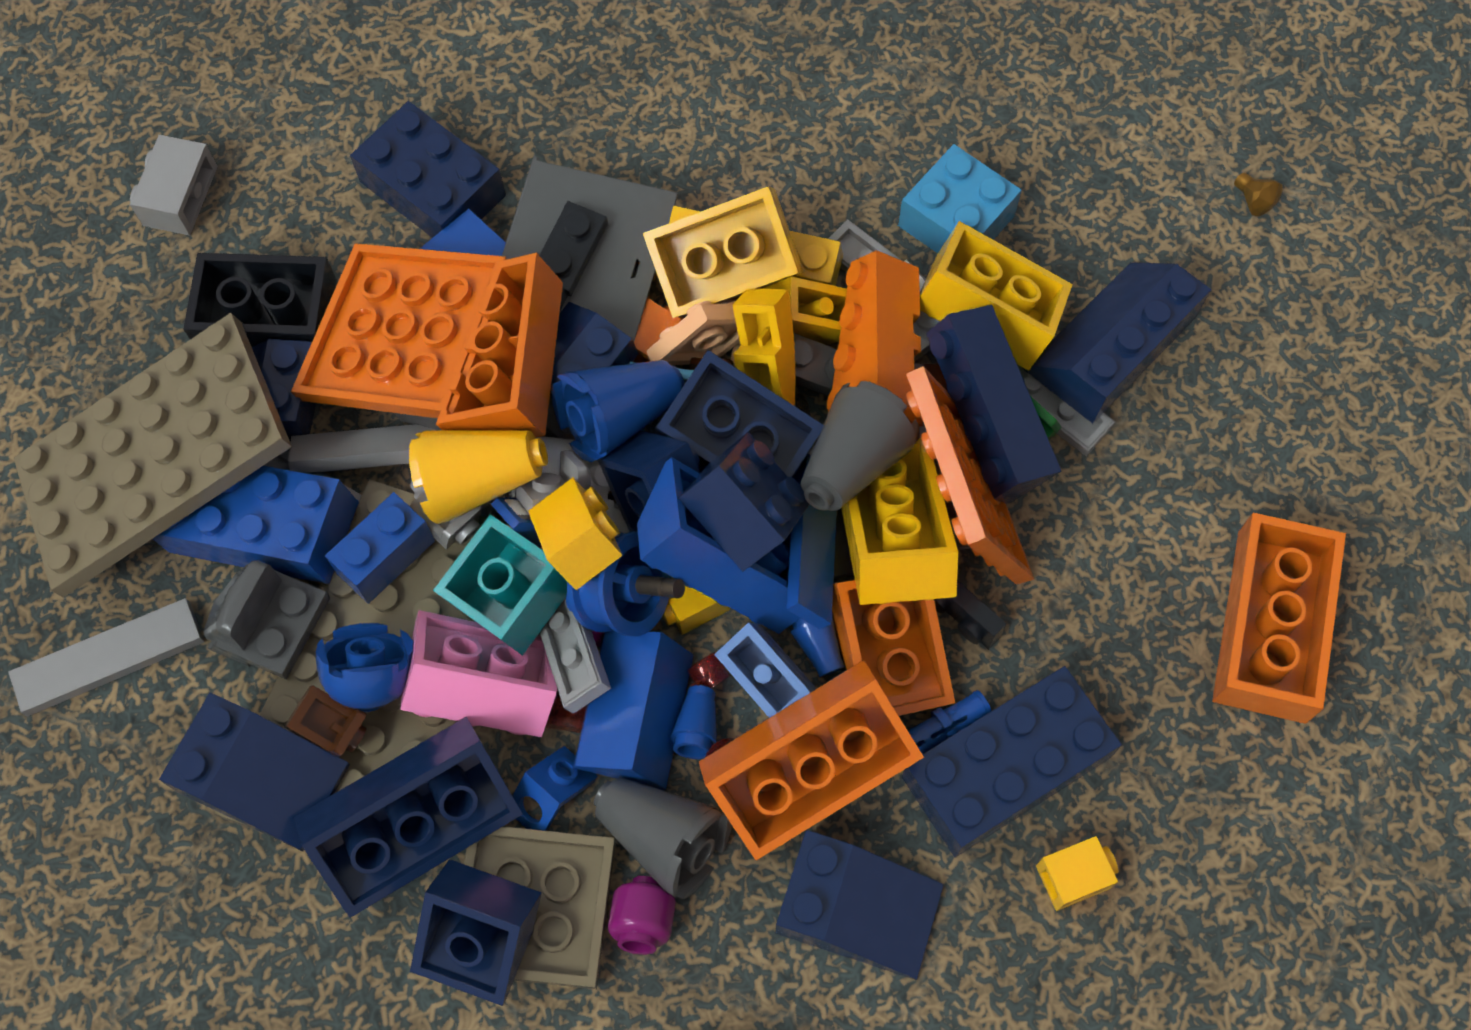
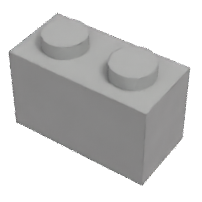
[130,135,218,236]

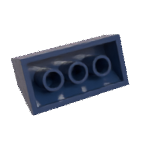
[1024,263,1211,424]
[926,305,1062,503]
[293,717,523,918]

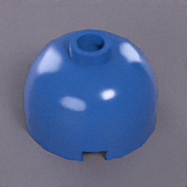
[316,623,414,712]

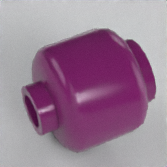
[608,876,676,955]

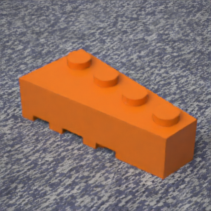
[827,250,923,427]
[436,252,563,438]

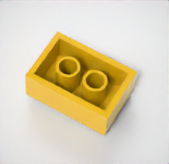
[643,186,804,318]
[920,221,1073,371]

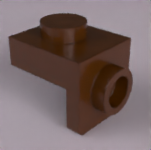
[284,685,367,756]

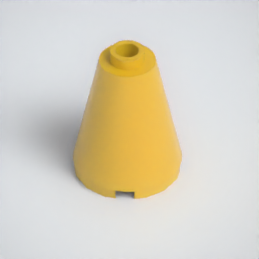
[409,430,548,524]

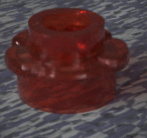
[687,649,729,688]

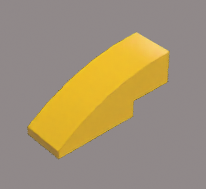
[732,289,796,406]

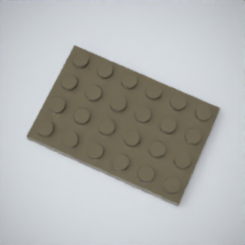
[14,313,292,598]

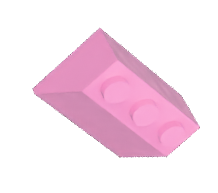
[400,610,557,737]

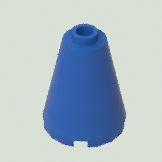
[551,360,684,463]

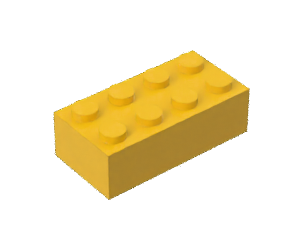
[841,438,958,605]

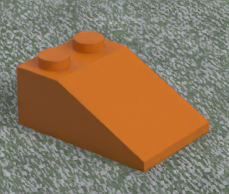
[832,578,955,716]

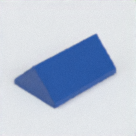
[573,631,694,790]

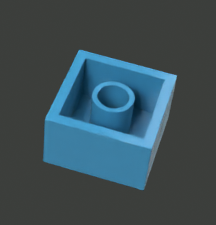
[898,144,1022,253]

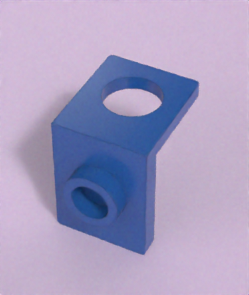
[512,746,597,831]

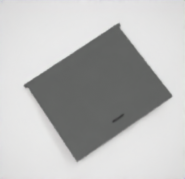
[502,156,678,342]

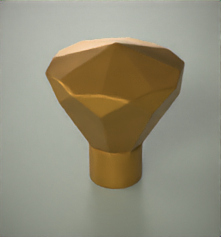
[1234,172,1283,217]

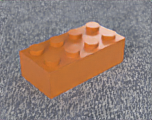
[1212,512,1346,724]
[699,660,924,861]

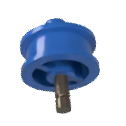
[566,531,685,637]

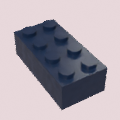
[902,666,1122,858]

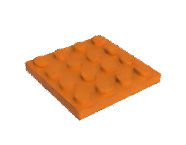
[291,243,507,419]
[906,366,1034,585]

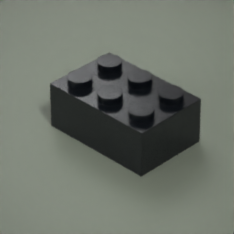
[183,253,338,347]

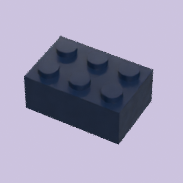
[350,101,506,238]
[656,350,823,478]

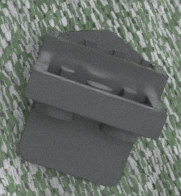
[203,560,330,680]

